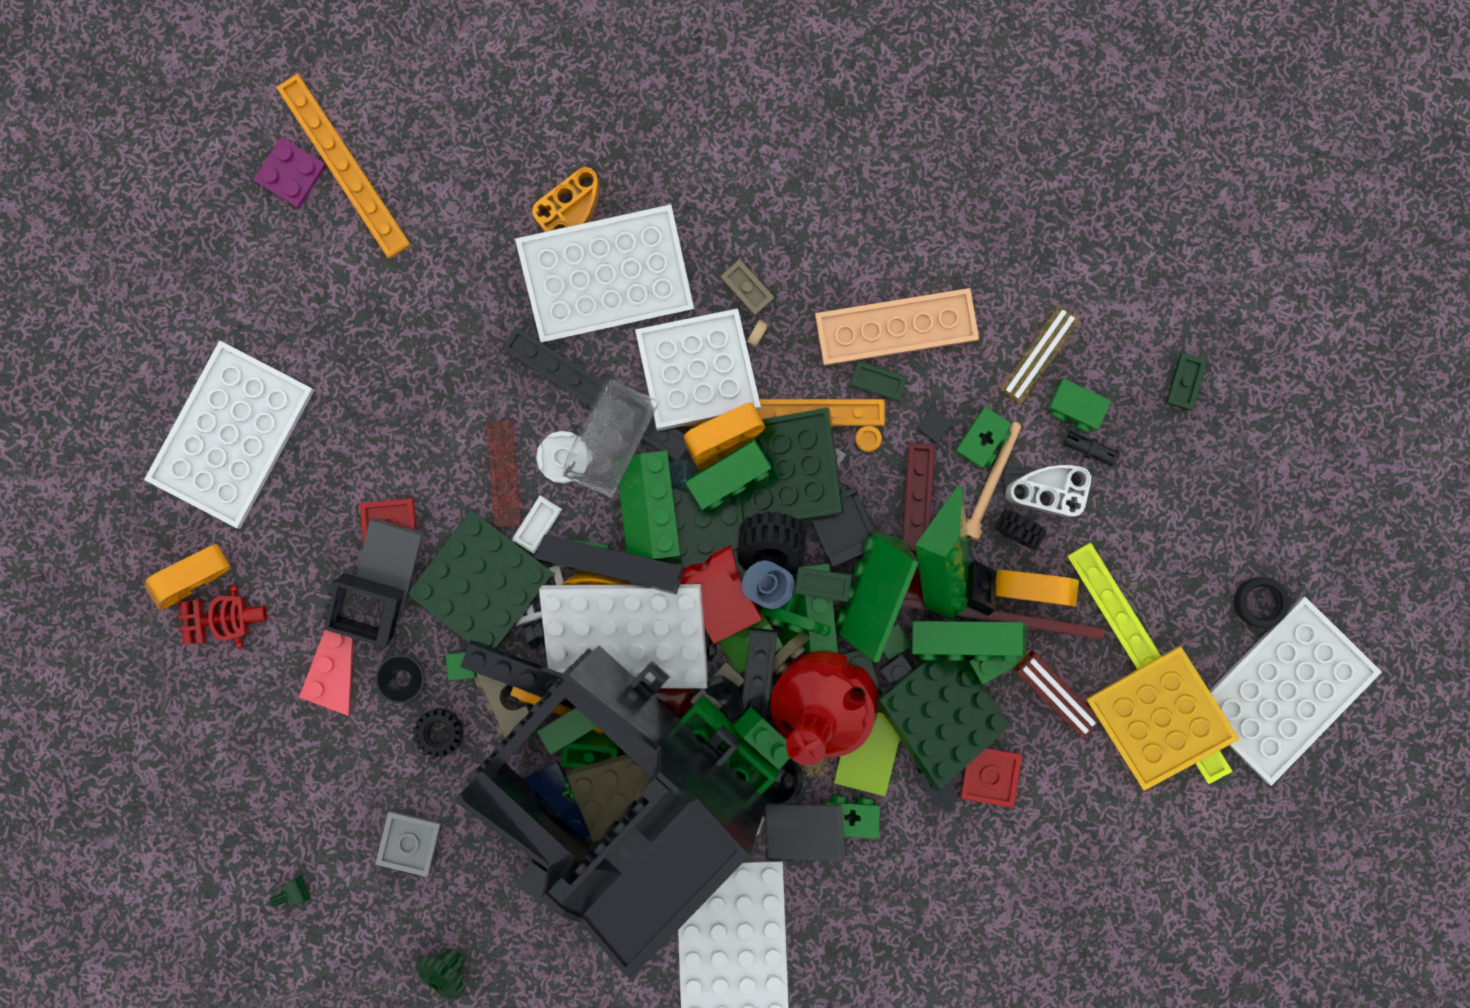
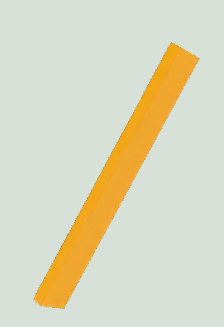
[276,73,411,259]
[681,399,885,427]

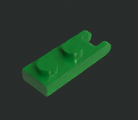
[760,606,831,637]

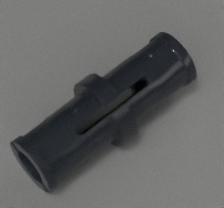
[1063,430,1119,467]

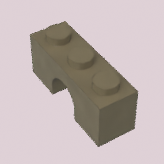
[474,673,540,740]

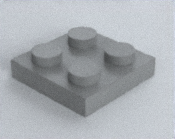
[375,811,442,877]

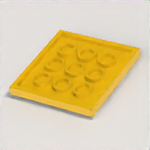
[1087,645,1240,791]

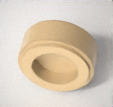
[747,320,768,347]

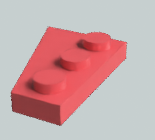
[299,630,354,716]

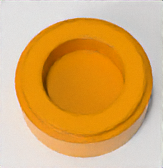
[855,426,882,452]

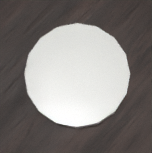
[536,431,589,484]

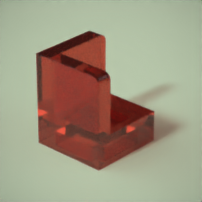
[654,688,696,717]

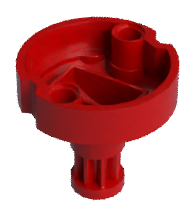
[771,651,879,766]

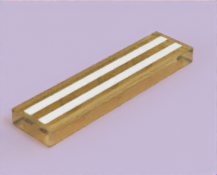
[999,304,1081,405]

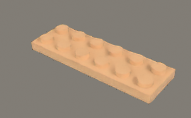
[815,288,979,366]

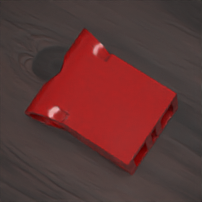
[680,545,762,644]

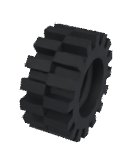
[994,509,1047,550]
[413,708,464,758]

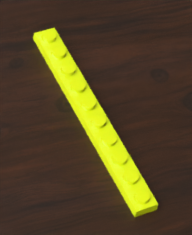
[1067,542,1233,784]

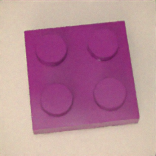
[253,137,327,209]

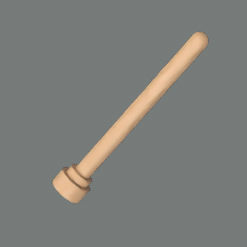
[966,422,1021,541]

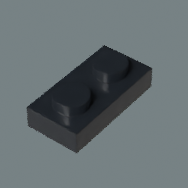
[967,560,996,616]

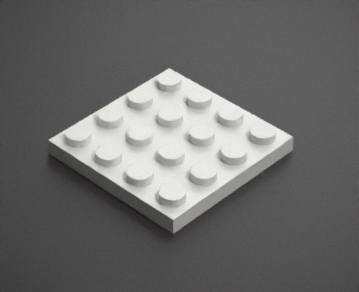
[635,309,761,431]

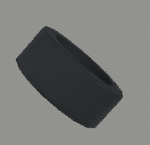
[1234,577,1290,628]

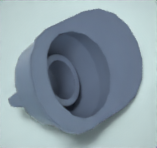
[742,560,795,609]

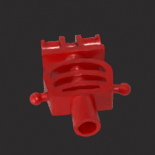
[177,585,267,649]

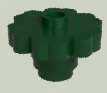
[415,949,466,1000]

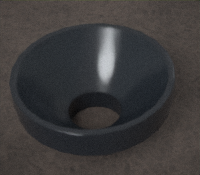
[375,655,425,704]
[762,758,803,805]

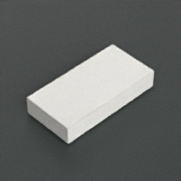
[512,496,563,554]

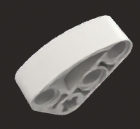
[1005,465,1091,517]

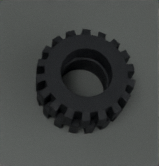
[737,511,806,574]

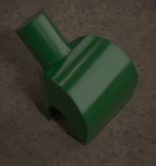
[269,875,311,908]

